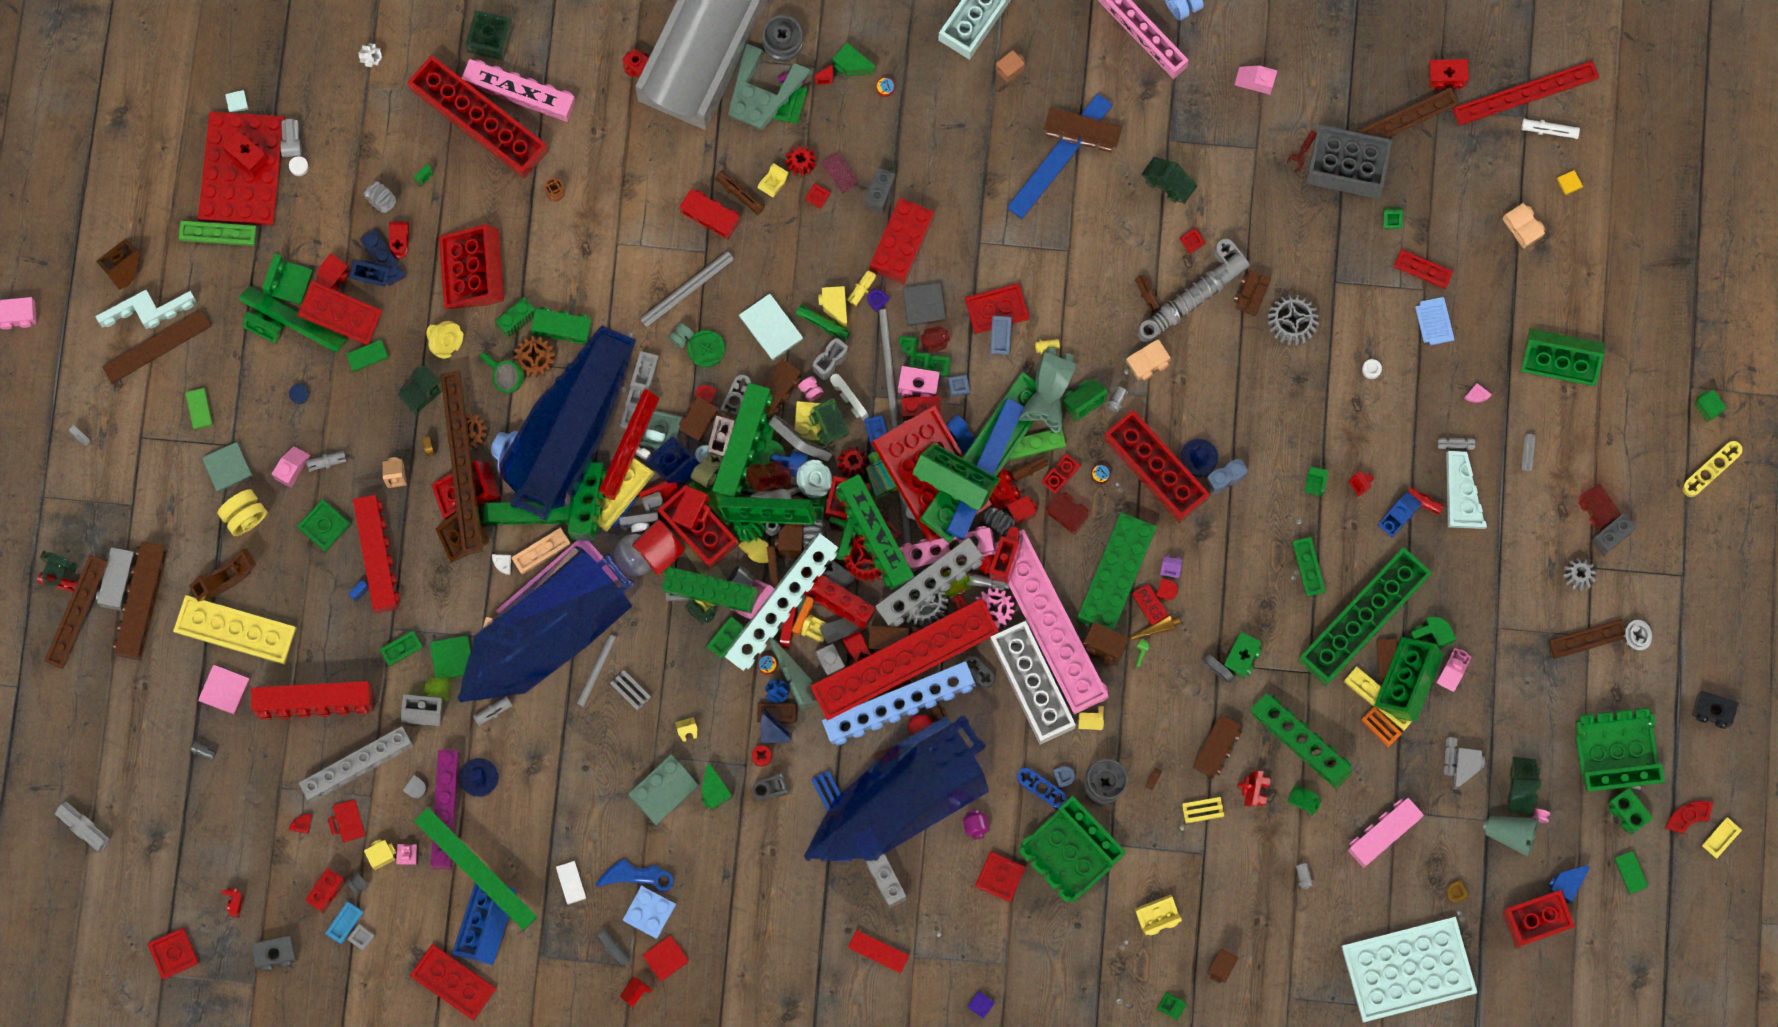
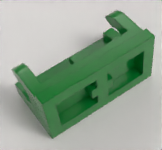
[704,617,744,659]

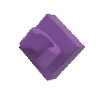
[1160,554,1183,578]

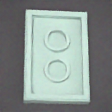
[739,294,803,361]

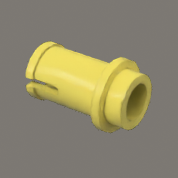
[1035,339,1060,354]

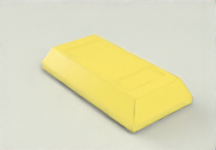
[1702,817,1742,859]

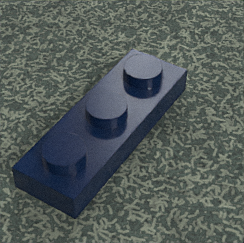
[360,229,406,286]

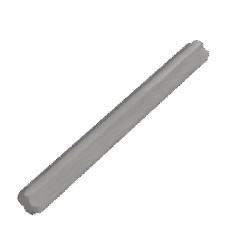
[641,251,733,327]

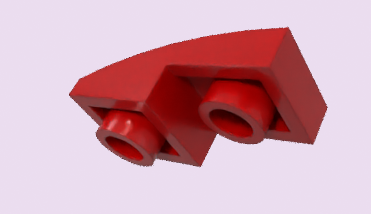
[1041,454,1081,494]

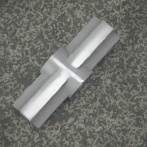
[55,802,110,852]

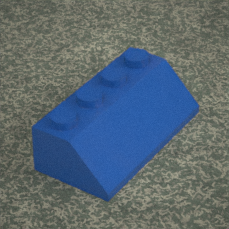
[452,883,517,965]

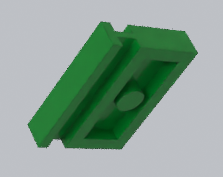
[772,83,808,125]

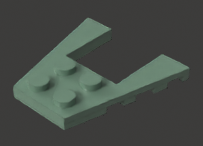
[728,44,812,130]

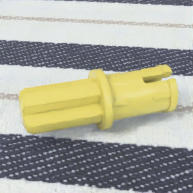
[846,270,876,307]

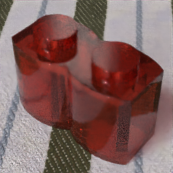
[746,462,791,491]

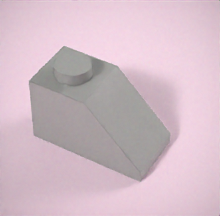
[1453,748,1485,790]

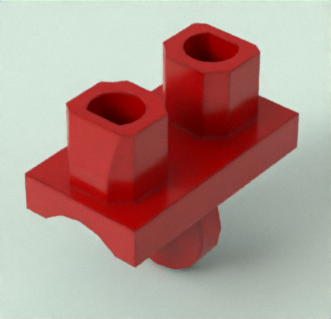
[1237,770,1271,807]

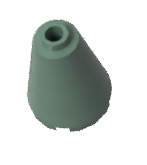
[1483,816,1539,857]

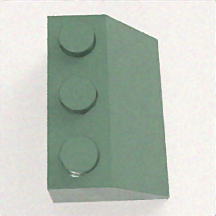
[628,755,699,826]

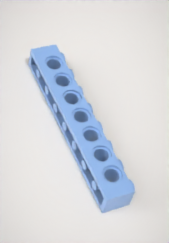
[822,661,976,745]

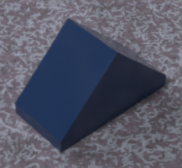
[349,259,390,287]
[761,708,792,743]

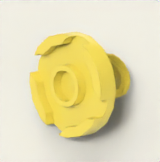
[426,321,463,359]

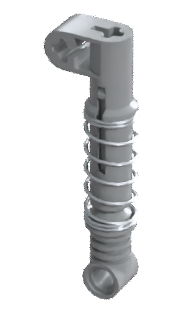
[1137,239,1249,343]

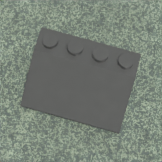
[1306,124,1392,199]

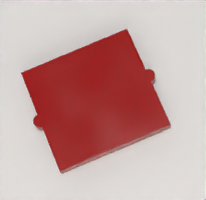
[642,935,689,982]

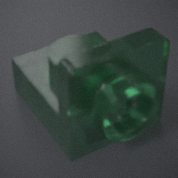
[685,601,716,625]

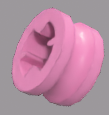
[1531,809,1550,823]

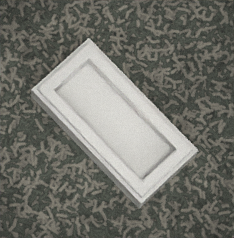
[556,861,586,905]

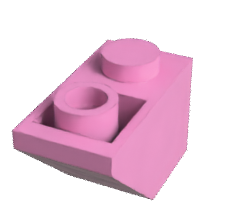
[1437,648,1472,692]

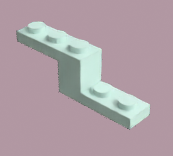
[95,290,197,329]

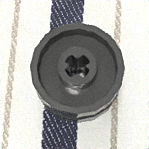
[762,15,803,62]

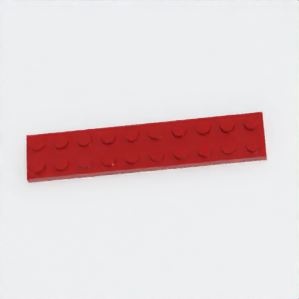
[810,598,999,721]

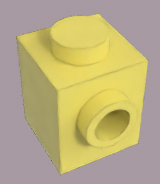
[364,839,396,870]

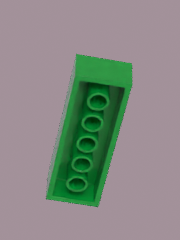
[1077,512,1157,631]

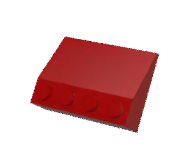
[439,224,504,309]

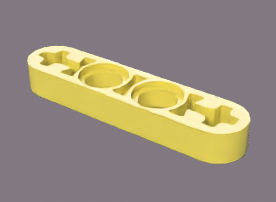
[1682,441,1742,497]

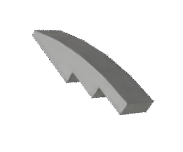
[620,351,659,429]

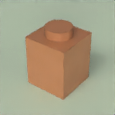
[995,50,1025,83]

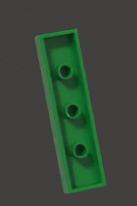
[718,497,817,525]
[661,567,759,614]

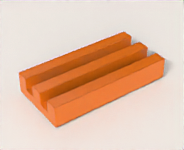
[792,596,814,637]
[1360,706,1402,748]

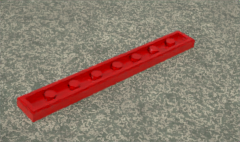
[1452,61,1599,126]

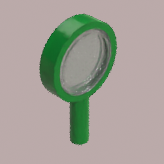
[480,352,524,393]

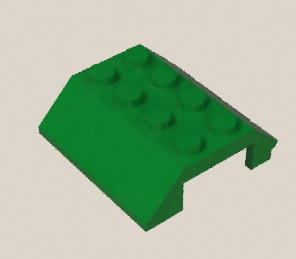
[1575,707,1665,792]
[1018,796,1127,904]

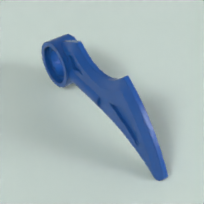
[596,858,674,892]

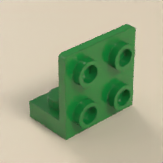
[262,253,313,305]

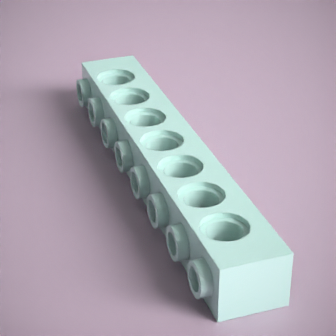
[724,532,838,671]

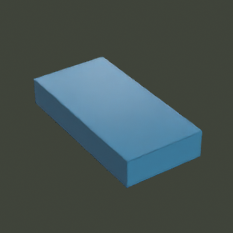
[325,901,364,945]

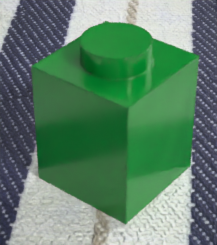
[1694,390,1727,423]

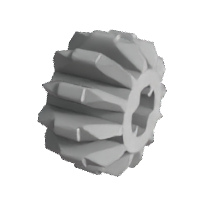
[364,182,396,213]
[802,519,825,548]
[1563,558,1596,591]

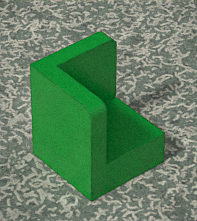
[1304,466,1329,497]

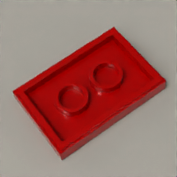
[964,283,1030,334]

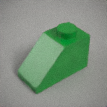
[832,43,875,77]
[701,763,732,811]

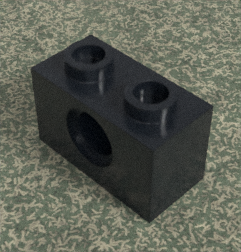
[1692,691,1739,729]

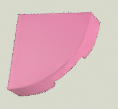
[1464,383,1492,403]

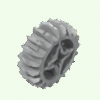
[1267,295,1319,346]
[897,576,948,627]

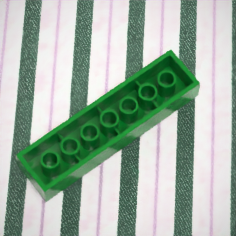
[1298,547,1432,687]

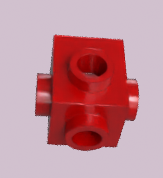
[622,48,649,79]

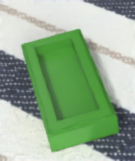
[185,388,213,430]

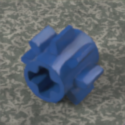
[765,678,789,704]

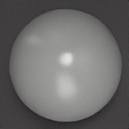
[614,533,651,576]

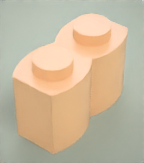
[1502,203,1545,249]
[1126,339,1171,381]

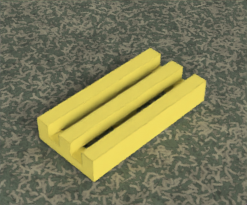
[1182,797,1224,824]

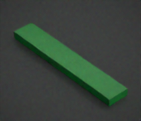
[239,286,347,353]

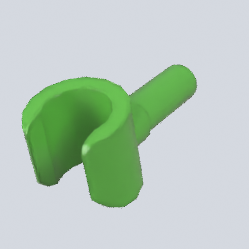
[1135,639,1149,667]

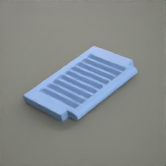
[1415,297,1455,345]

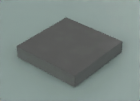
[903,283,946,326]

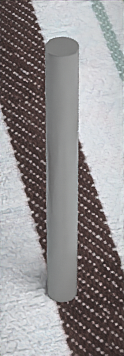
[577,634,616,707]

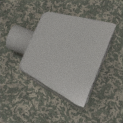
[814,644,845,677]

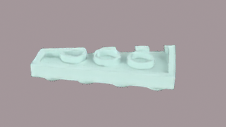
[1446,451,1487,529]

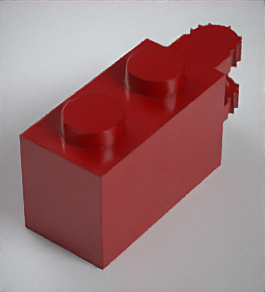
[989,527,1021,584]

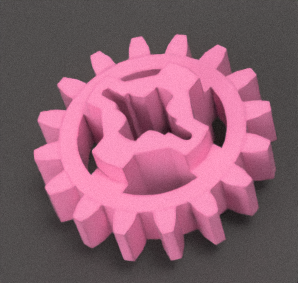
[975,588,1014,630]

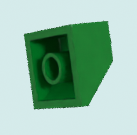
[1062,379,1108,423]

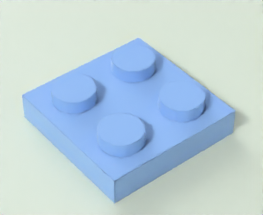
[623,886,676,939]

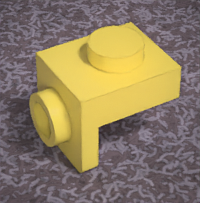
[758,163,788,197]

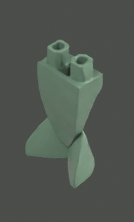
[1018,347,1076,434]

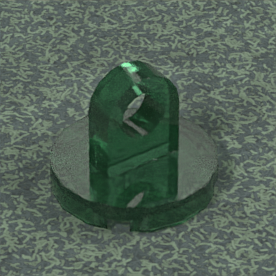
[39,551,78,588]

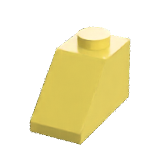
[818,286,847,328]

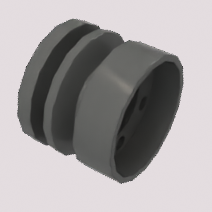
[1083,759,1128,805]

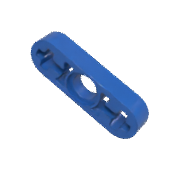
[1017,768,1067,809]

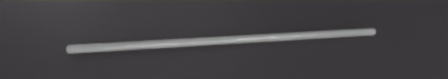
[879,309,912,543]

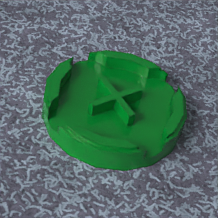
[687,330,725,368]

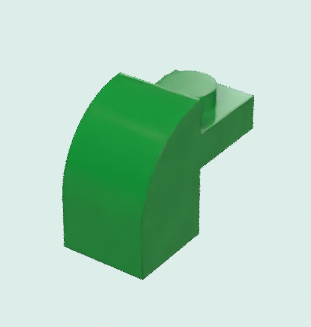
[1409,617,1456,649]

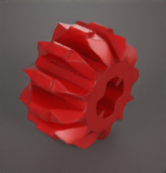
[785,144,817,177]
[837,446,869,479]

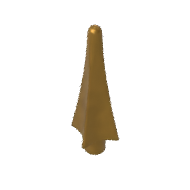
[1130,616,1181,640]

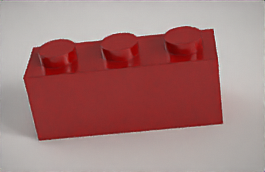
[679,189,740,240]

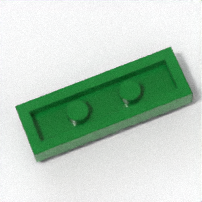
[1292,537,1326,598]

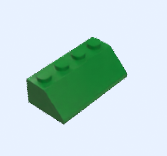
[1521,328,1605,387]
[912,443,1001,510]
[1374,637,1444,722]

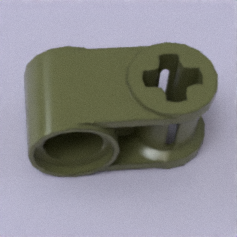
[691,453,723,488]

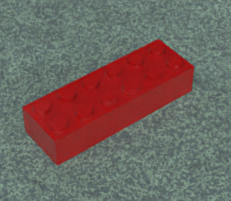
[1103,410,1210,524]
[251,681,374,720]

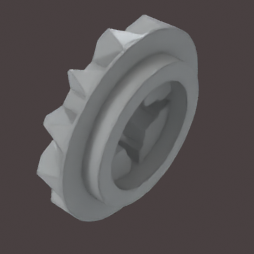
[1623,620,1652,651]

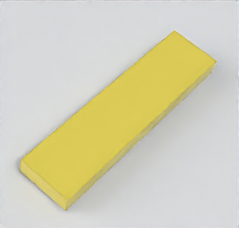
[1344,666,1412,732]

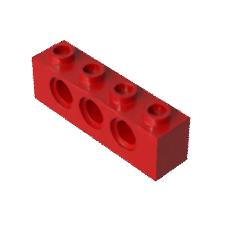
[803,569,876,631]

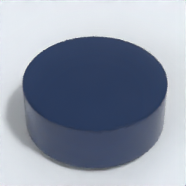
[289,384,309,404]

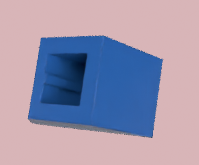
[1378,492,1422,538]

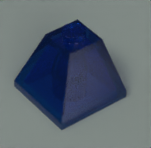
[645,436,700,483]

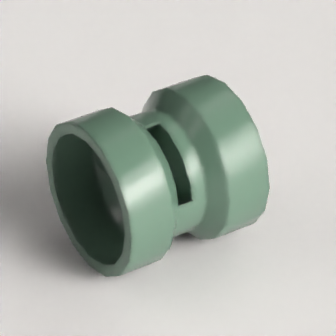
[668,323,694,349]

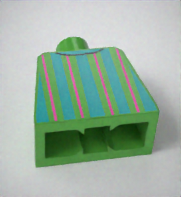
[866,451,898,500]

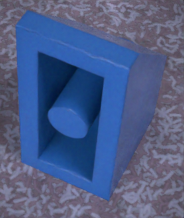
[1548,865,1590,904]

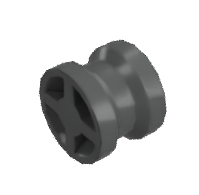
[345,871,369,896]

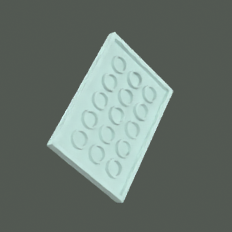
[1341,917,1477,1023]

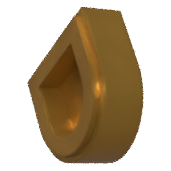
[422,436,435,458]
[1446,880,1469,903]

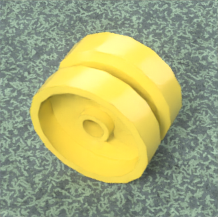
[217,489,268,536]

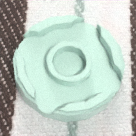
[797,460,832,498]

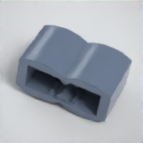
[1206,459,1248,494]

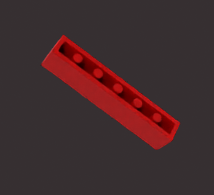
[353,495,400,614]

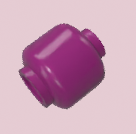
[963,810,990,840]

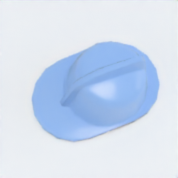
[491,431,520,475]

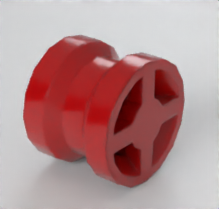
[752,745,771,767]

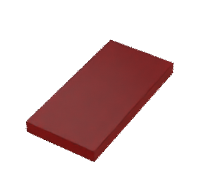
[297,281,382,345]
[410,943,497,1021]

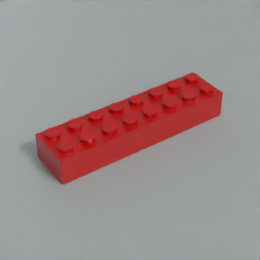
[407,55,548,179]

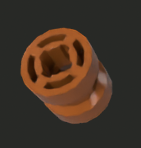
[544,178,565,201]

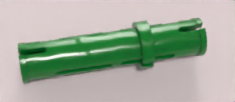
[796,304,851,342]

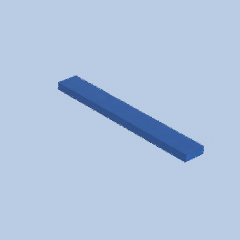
[1007,94,1113,220]
[946,398,1024,540]

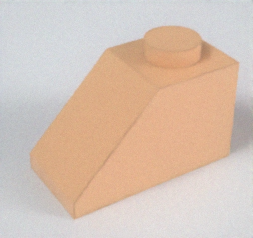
[383,457,407,488]

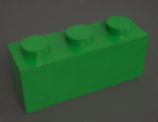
[531,307,593,345]

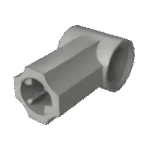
[281,119,302,157]

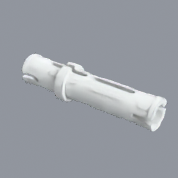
[1521,118,1580,139]

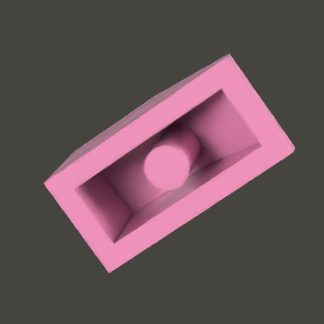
[1234,66,1277,95]
[272,446,311,488]

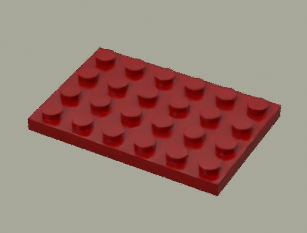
[198,112,285,226]
[871,405,992,542]

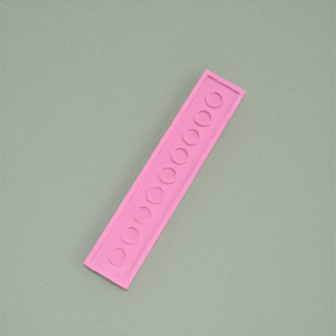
[994,529,1109,715]

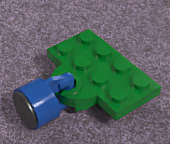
[741,420,813,494]

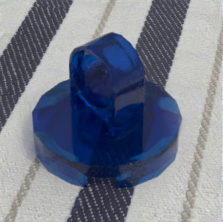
[1180,439,1218,477]
[460,758,499,797]

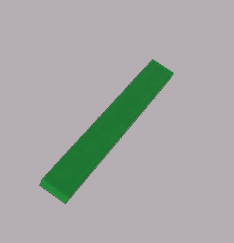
[414,808,538,931]

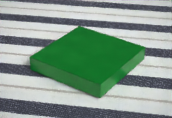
[297,499,352,553]
[430,635,475,681]

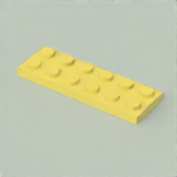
[173,595,297,665]

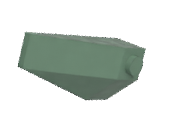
[769,638,818,712]

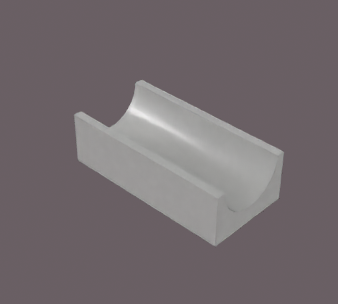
[635,0,768,130]

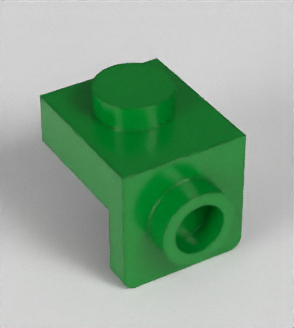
[1287,785,1322,816]

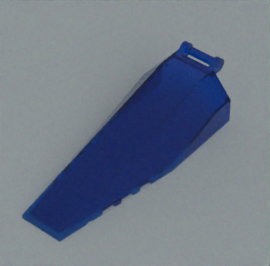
[500,326,636,521]

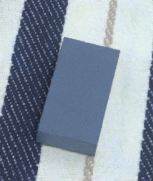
[990,316,1012,355]

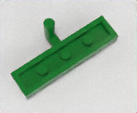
[828,484,866,560]

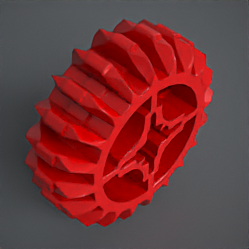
[844,535,882,582]

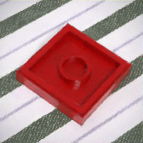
[975,851,1026,903]
[147,927,199,980]

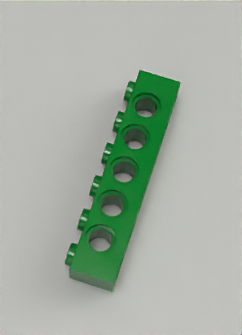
[1250,693,1353,790]

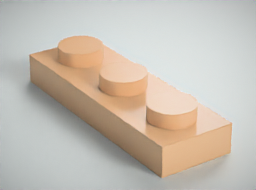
[512,527,571,575]

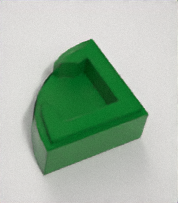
[899,336,919,358]

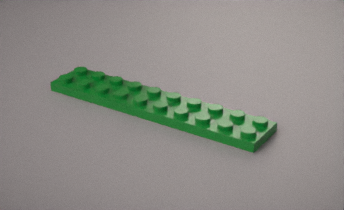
[919,372,1036,543]

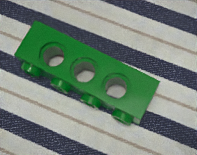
[568,462,608,541]

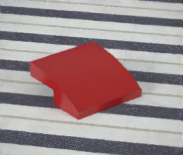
[632,520,685,575]

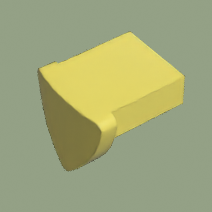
[738,538,769,563]
[801,614,828,644]
[1078,706,1104,730]

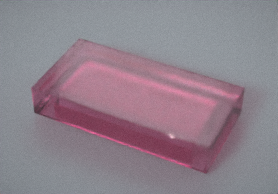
[822,153,858,194]

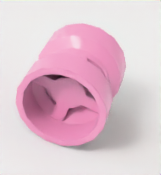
[798,376,824,402]

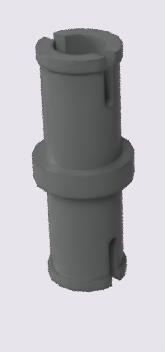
[596,929,630,967]

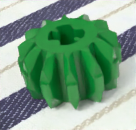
[733,522,766,543]

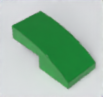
[909,353,952,377]

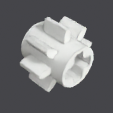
[358,43,382,67]

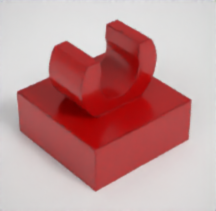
[1348,471,1374,497]

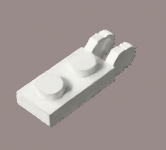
[830,373,869,421]

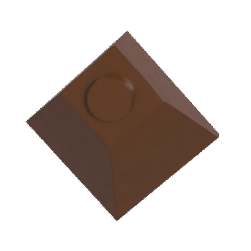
[96,239,139,290]

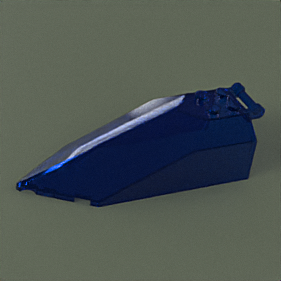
[457,546,634,702]
[804,715,989,861]

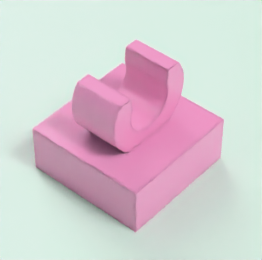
[396,844,418,865]

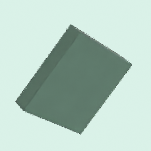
[639,410,682,454]
[202,442,253,492]

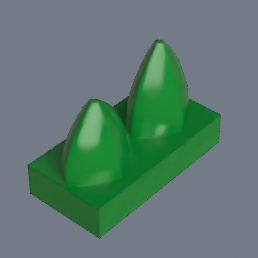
[243,311,283,344]

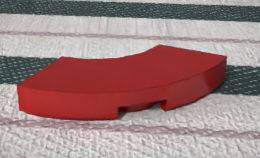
[1665,801,1714,834]

